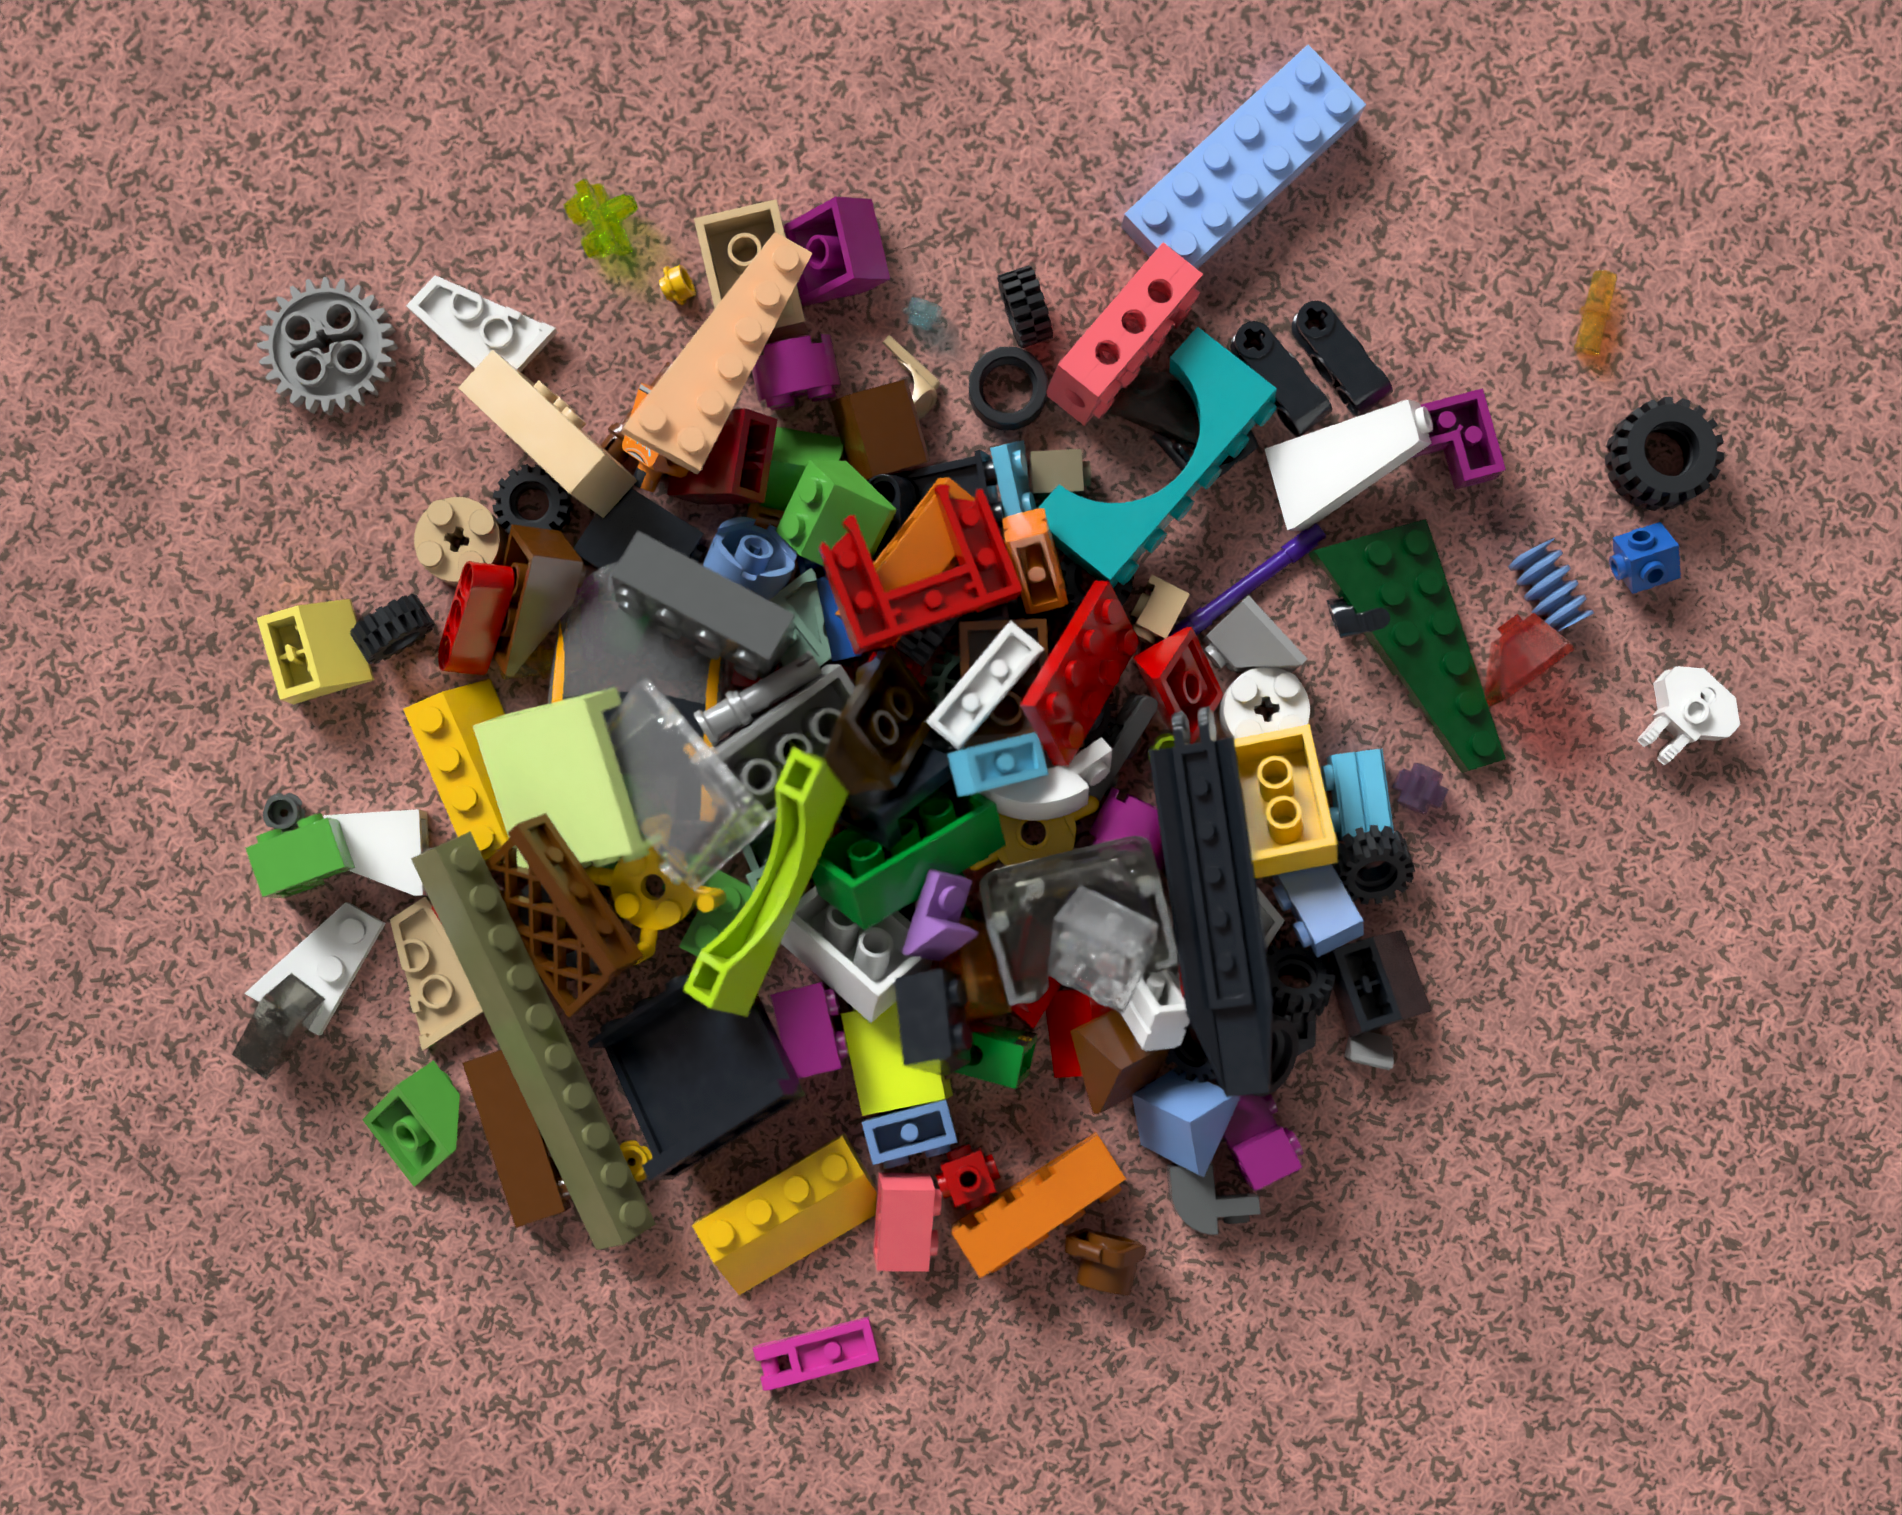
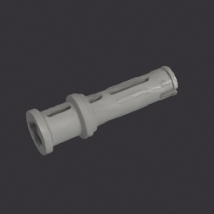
[694,650,824,746]

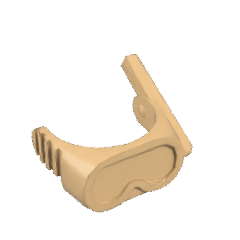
[882,335,940,419]

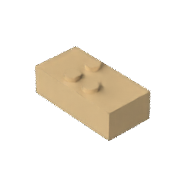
[459,350,638,518]

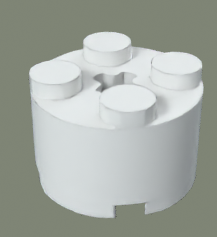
[1219,667,1310,739]

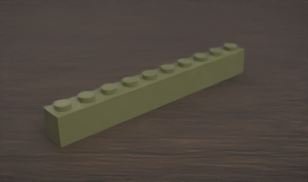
[411,831,656,1250]

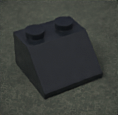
[895,969,973,1076]

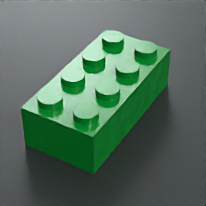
[812,789,1006,930]

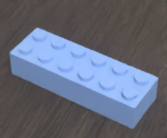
[1121,45,1366,269]

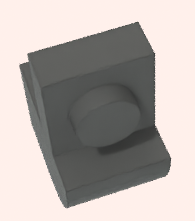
[1166,1163,1260,1235]

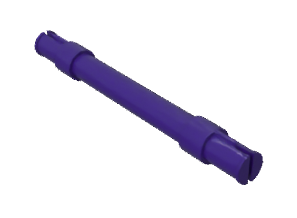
[1168,523,1326,637]

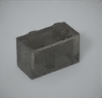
[232,973,326,1080]

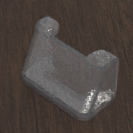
[606,676,775,890]

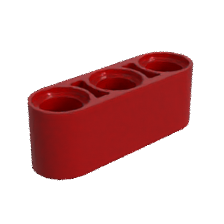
[438,561,514,675]

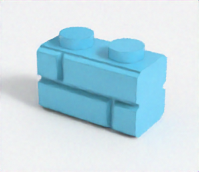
[1321,749,1394,841]

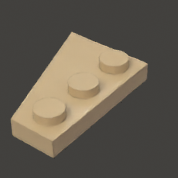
[390,896,484,1051]

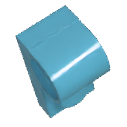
[947,732,1048,797]

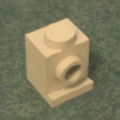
[1131,575,1190,645]

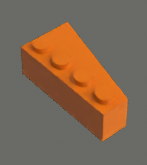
[952,1132,1126,1278]

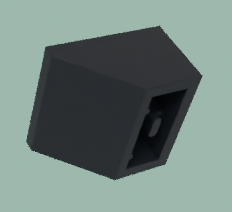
[1326,930,1431,1038]

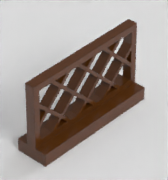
[486,813,644,1018]

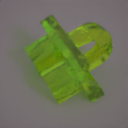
[563,178,638,260]

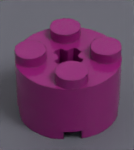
[752,334,842,411]
[1089,786,1166,876]

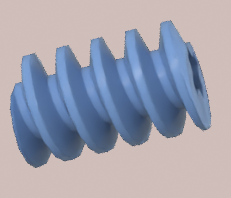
[1508,538,1594,632]

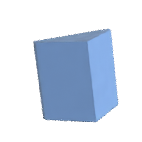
[1132,1068,1240,1177]

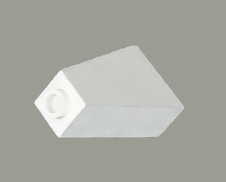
[1265,399,1433,531]

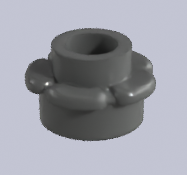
[263,793,305,832]

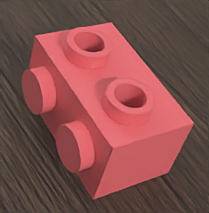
[873,1173,941,1272]

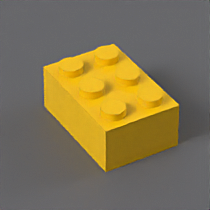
[1235,724,1338,879]

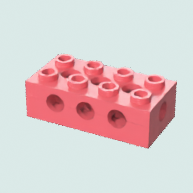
[1046,242,1203,426]

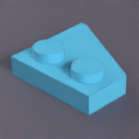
[990,440,1036,518]

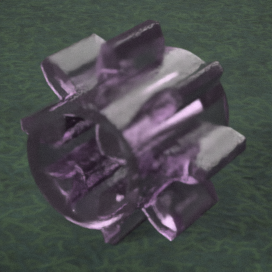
[1392,763,1449,815]

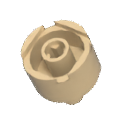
[414,497,508,587]

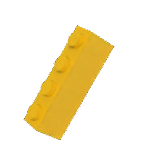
[403,679,509,863]
[692,1133,877,1295]

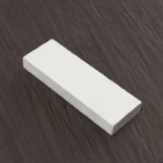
[926,621,1044,750]

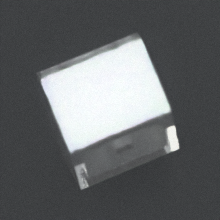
[1047,885,1158,1014]

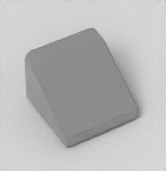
[1344,1032,1394,1070]

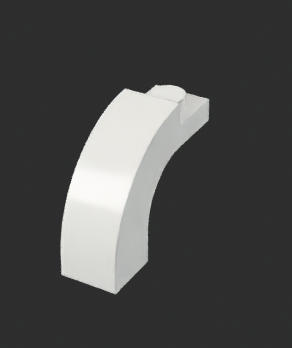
[979,737,1112,821]

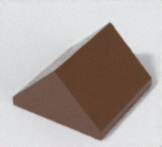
[830,379,930,480]
[1070,1008,1171,1114]

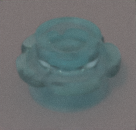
[903,297,943,331]

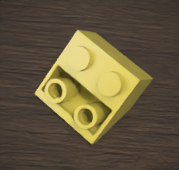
[257,599,374,705]

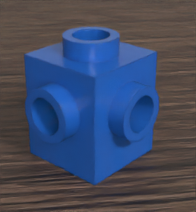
[1609,522,1681,594]

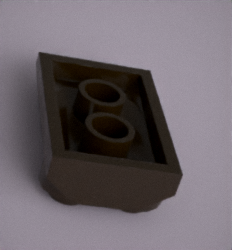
[823,645,937,795]

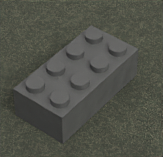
[612,531,795,681]

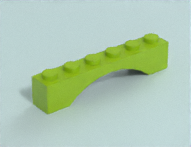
[683,748,848,1016]

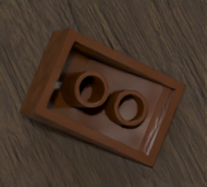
[493,524,585,676]
[959,619,1048,750]

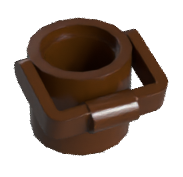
[1064,1228,1146,1296]

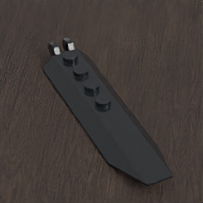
[1149,707,1273,1097]

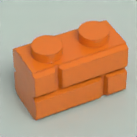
[1002,508,1068,615]

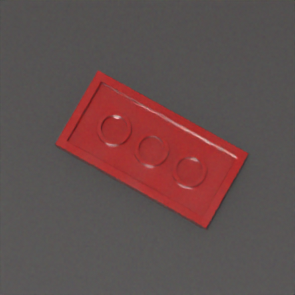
[1020,581,1140,767]

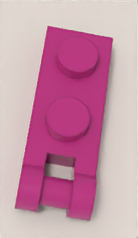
[752,1316,880,1391]

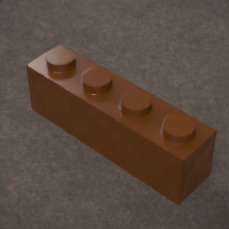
[462,1050,572,1228]

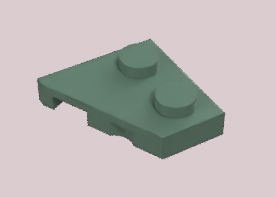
[769,568,832,668]

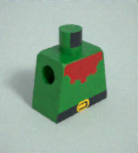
[955,1020,1038,1089]

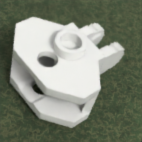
[1637,666,1740,765]

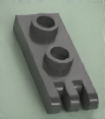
[1087,694,1158,801]

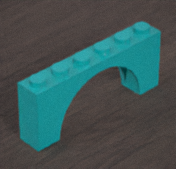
[1038,326,1277,588]

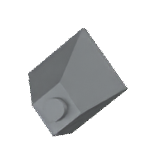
[1202,595,1307,673]

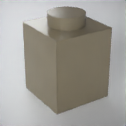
[1030,449,1091,500]

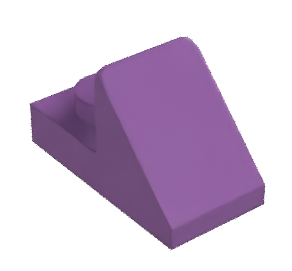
[902,869,978,961]

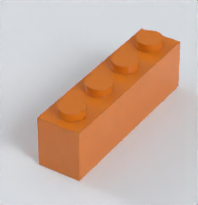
[835,478,975,648]

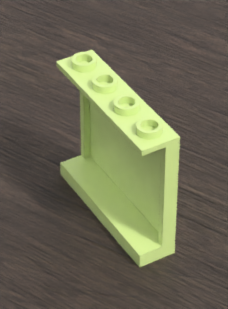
[473,687,664,868]

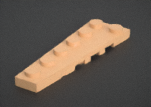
[621,232,812,474]

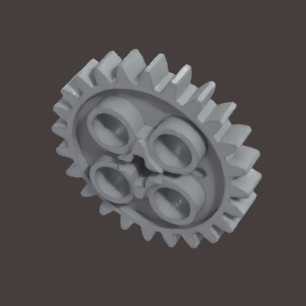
[257,277,398,415]

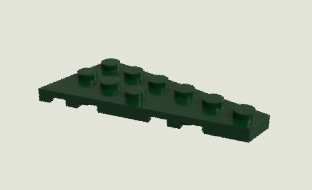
[1308,519,1506,773]

